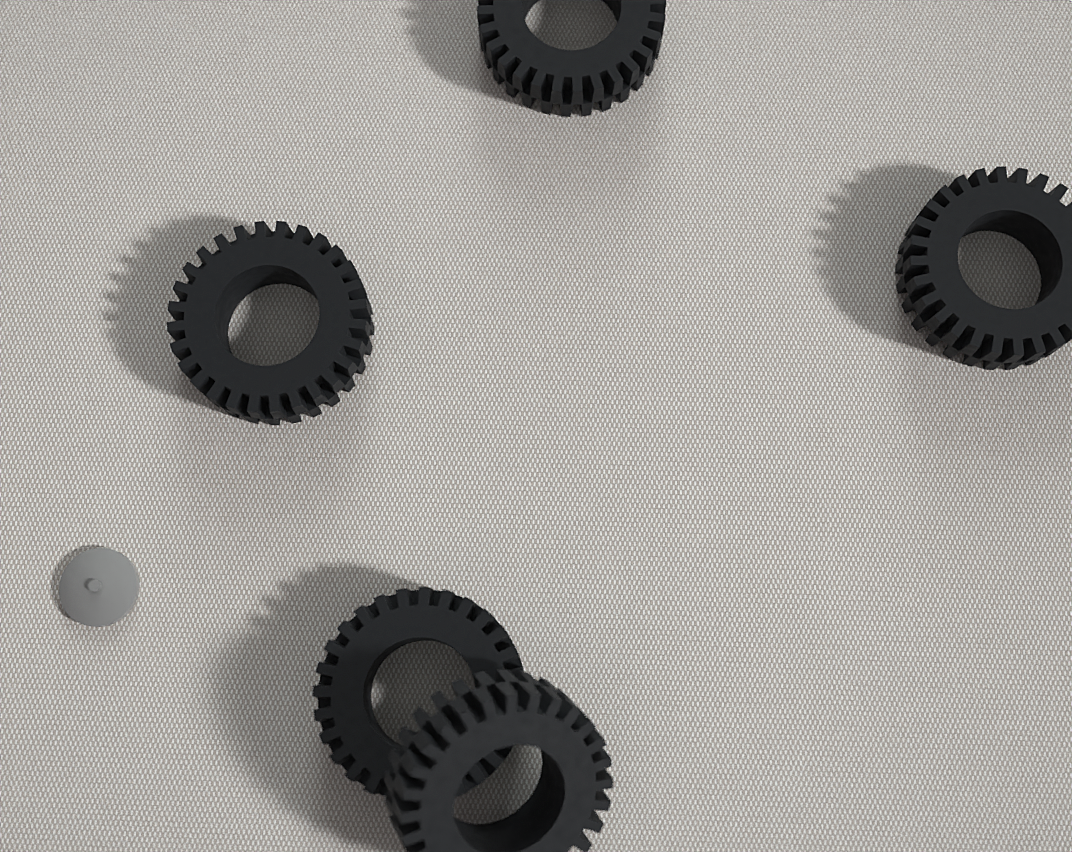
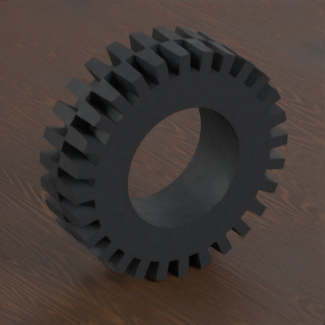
[477,0,666,117]
[895,166,1072,370]
[167,221,374,425]
[312,587,524,797]
[384,669,613,852]

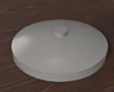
[59,548,140,627]

